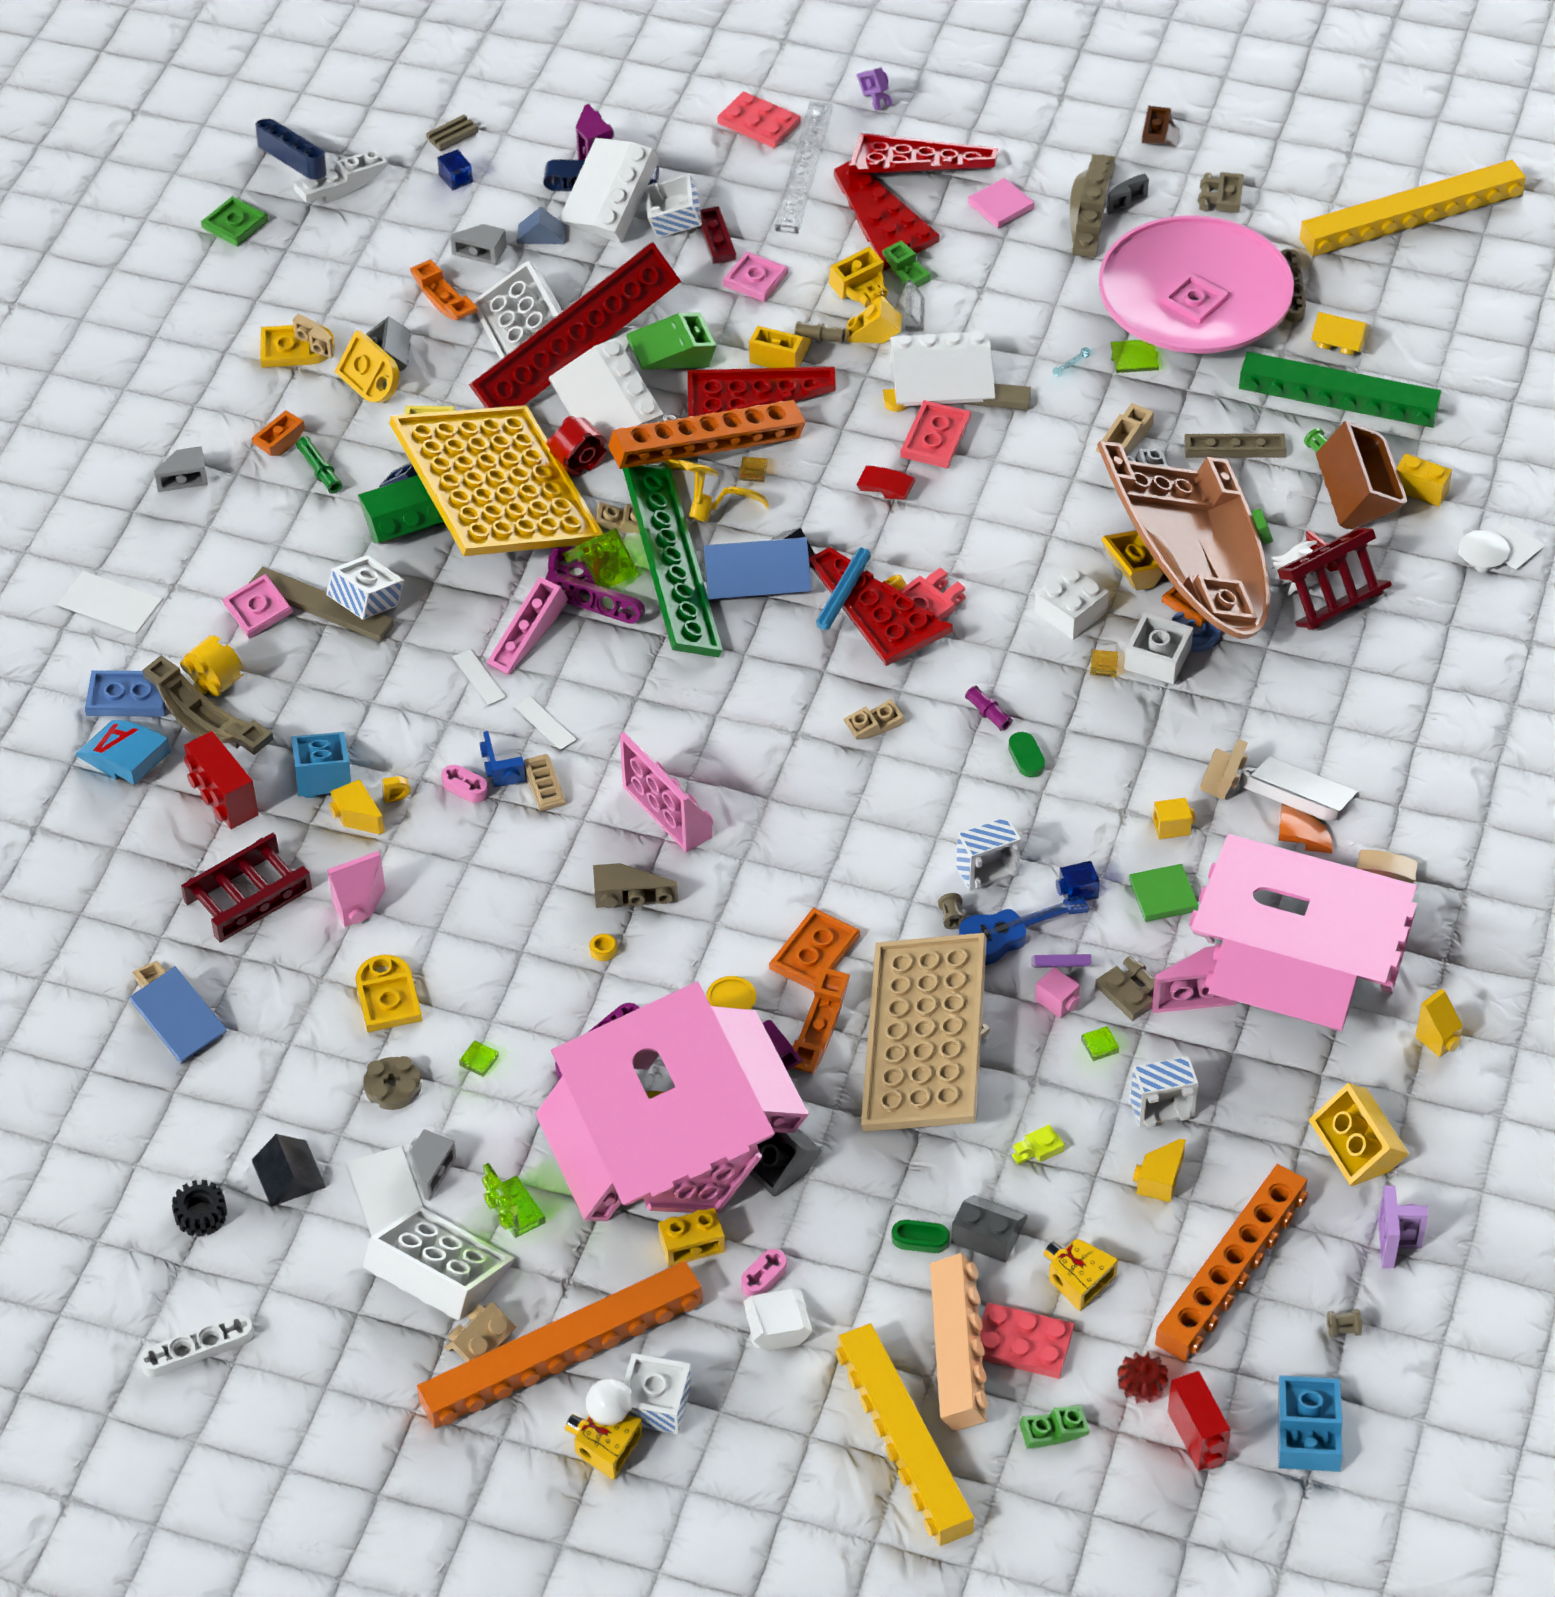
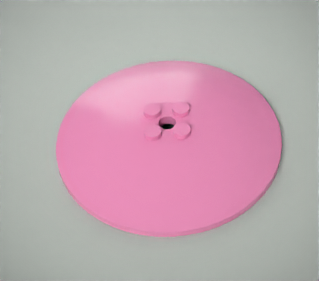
[1099,215,1294,354]

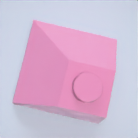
[327,851,385,927]

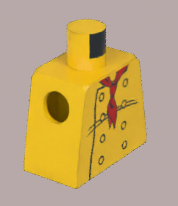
[1043,1239,1118,1311]
[565,1414,643,1480]

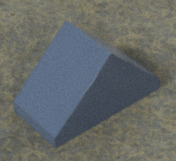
[517,207,566,244]

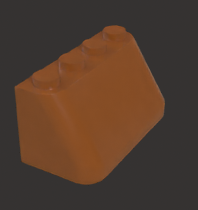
[1316,420,1407,530]

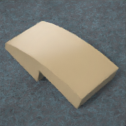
[293,314,334,359]
[595,502,640,533]
[843,699,905,740]
[1357,850,1418,884]

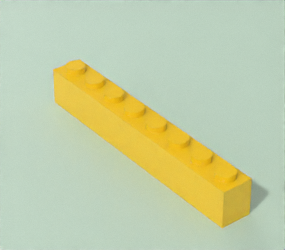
[835,1323,974,1546]

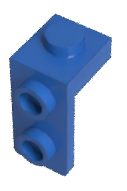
[479,731,526,787]

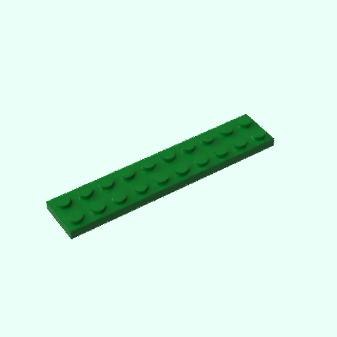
[623,464,723,658]

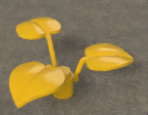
[665,459,769,522]

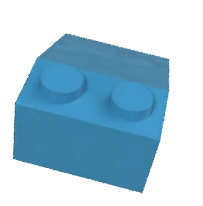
[291,732,351,798]

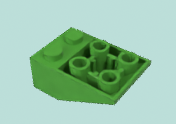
[626,313,716,370]

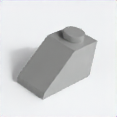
[450,224,507,265]
[154,446,208,492]
[409,1129,457,1201]

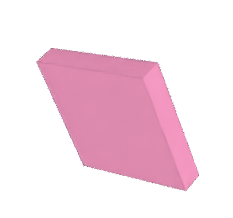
[968,178,1035,228]
[723,251,788,302]
[222,574,293,639]

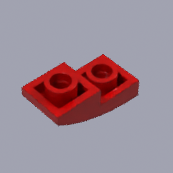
[856,465,916,500]

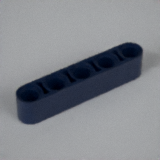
[255,119,327,179]
[543,159,659,194]

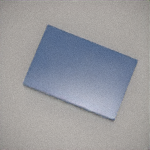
[85,670,166,717]
[129,966,227,1064]

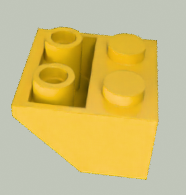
[749,326,812,368]

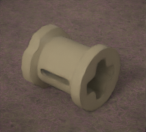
[938,893,967,930]
[1327,1309,1362,1338]

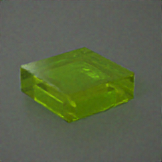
[1081,1026,1119,1061]
[459,1040,499,1077]

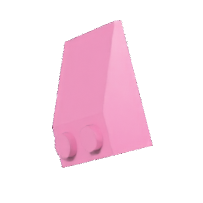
[1152,945,1236,1013]

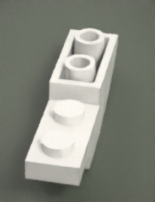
[294,149,388,204]

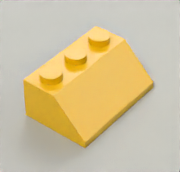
[1308,1083,1409,1186]

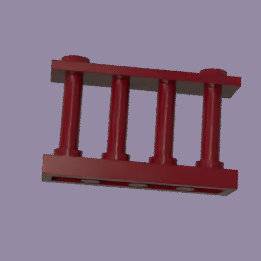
[1277,528,1392,630]
[181,832,312,943]

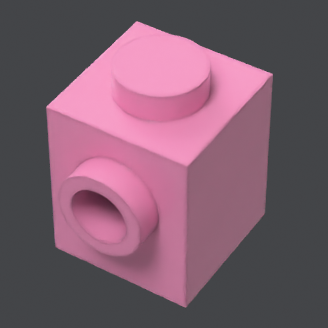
[1035,967,1080,1018]

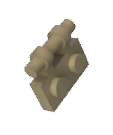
[1198,172,1244,213]
[1095,956,1155,1021]

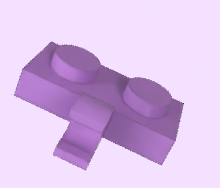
[856,67,892,110]

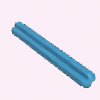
[816,547,871,631]

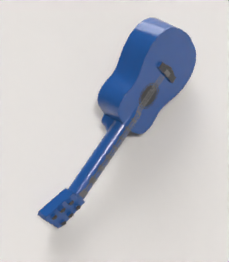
[959,895,1089,965]

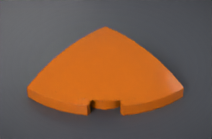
[1278,803,1332,853]

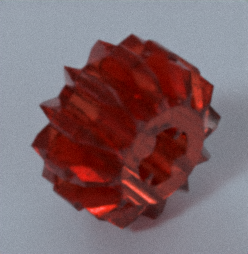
[1117,1351,1169,1404]

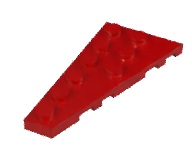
[849,133,998,174]
[834,160,940,271]
[688,367,836,417]
[809,547,954,666]

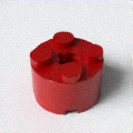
[547,416,607,476]

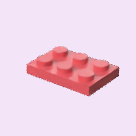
[717,91,801,148]
[900,400,971,469]
[980,1302,1074,1379]

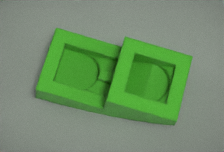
[882,241,931,291]

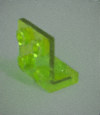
[563,528,638,589]
[481,1163,546,1238]

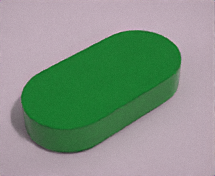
[1008,732,1045,777]
[891,1220,950,1253]

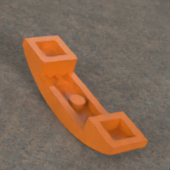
[410,259,478,320]
[792,967,850,1074]

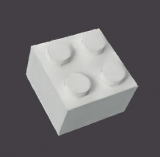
[1034,565,1109,640]
[1124,612,1193,684]

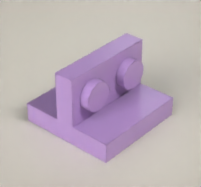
[1377,1186,1428,1268]

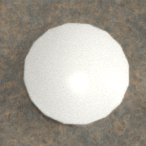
[1457,530,1510,573]

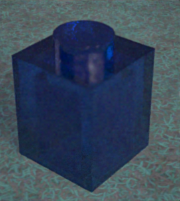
[437,149,473,191]
[1056,861,1100,901]

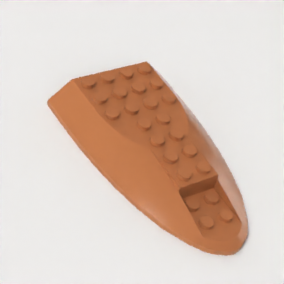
[1097,441,1271,639]

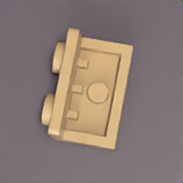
[1199,739,1249,800]
[444,1302,516,1362]

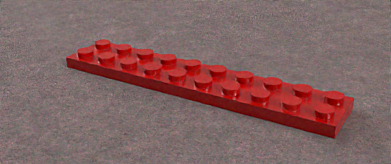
[469,242,681,408]

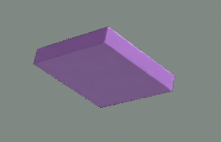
[1031,954,1091,968]

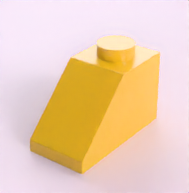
[329,779,385,835]
[1415,988,1463,1057]
[1133,1138,1186,1202]

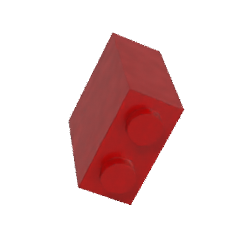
[1167,1370,1231,1471]

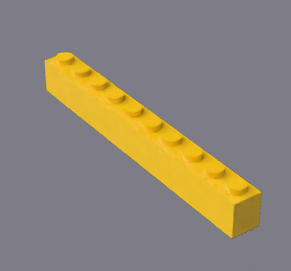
[1299,159,1526,257]

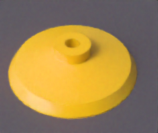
[706,976,757,1010]

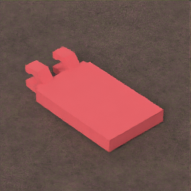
[900,567,966,621]

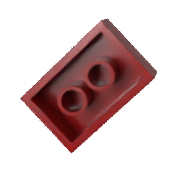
[184,731,259,829]

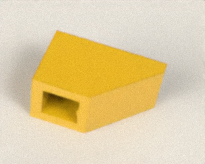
[846,299,902,344]

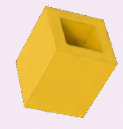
[1153,797,1195,839]

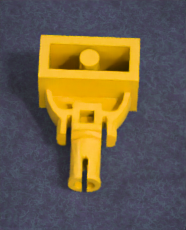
[829,246,896,310]

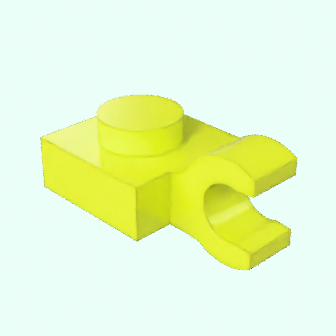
[1012,1124,1065,1165]

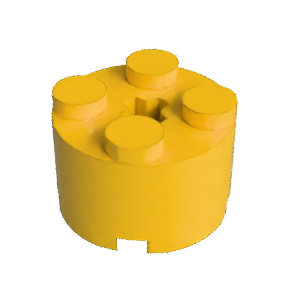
[180,635,243,696]

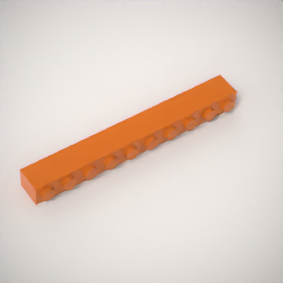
[417,1261,703,1428]

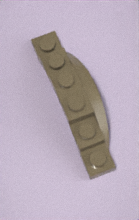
[1070,154,1116,258]
[142,655,273,755]

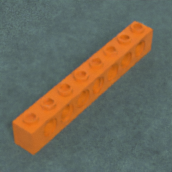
[608,400,805,469]
[1155,1164,1309,1362]

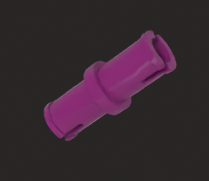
[965,685,1013,731]

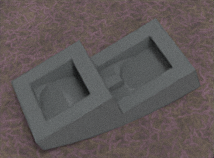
[1106,173,1149,215]

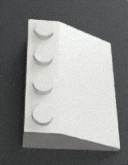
[558,138,659,244]
[472,260,562,359]
[890,331,995,406]
[549,337,663,452]
[363,1206,514,1321]

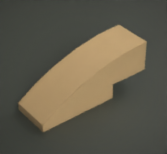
[1096,403,1154,455]

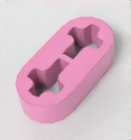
[441,765,488,803]
[741,1249,787,1297]

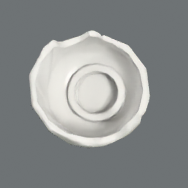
[586,1379,632,1426]

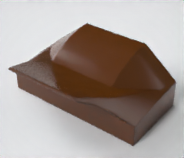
[1142,105,1180,146]

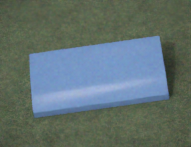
[704,537,811,599]

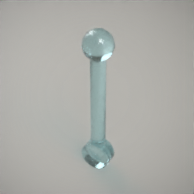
[1052,347,1090,376]

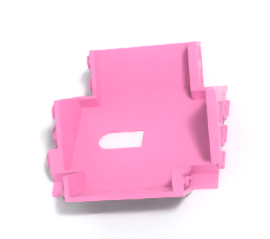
[1189,834,1417,1032]
[535,981,809,1221]

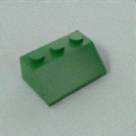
[358,475,443,543]

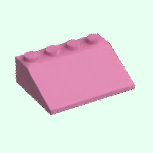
[620,732,713,853]

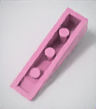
[486,577,569,675]

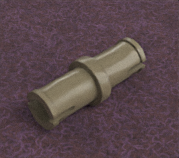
[795,321,846,344]

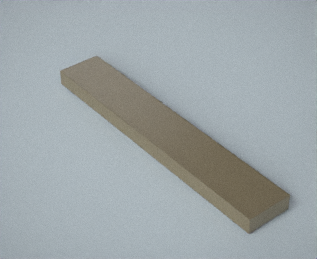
[249,566,394,642]

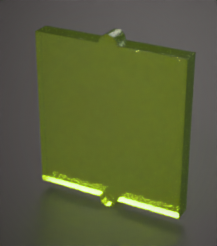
[1110,340,1159,373]

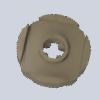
[363,1056,421,1110]

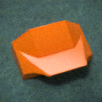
[252,410,305,456]

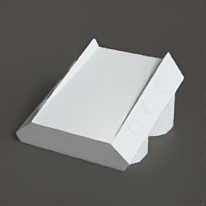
[743,1289,813,1351]

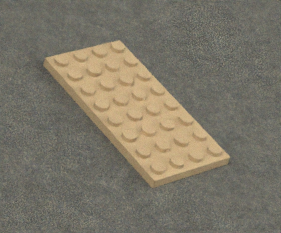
[861,933,987,1132]

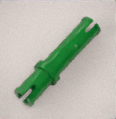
[296,436,343,494]

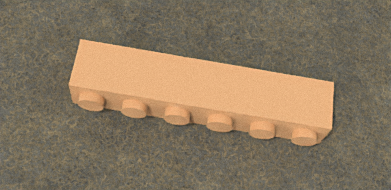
[930,1253,988,1431]

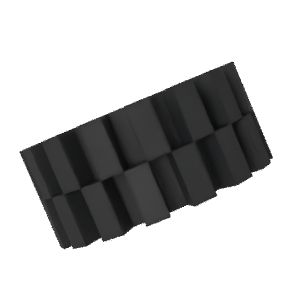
[172,1180,227,1237]

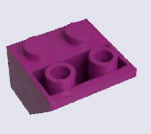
[576,104,614,160]

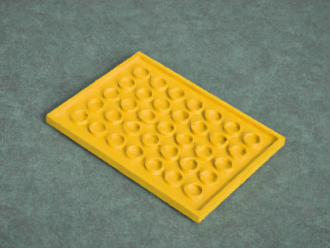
[389,405,604,556]

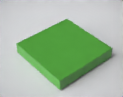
[201,196,269,246]
[1129,864,1199,922]

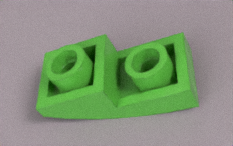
[1019,1405,1090,1449]

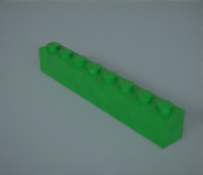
[1239,351,1442,428]

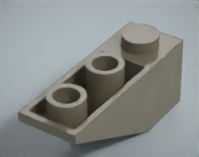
[593,863,678,908]

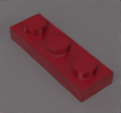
[700,206,736,264]

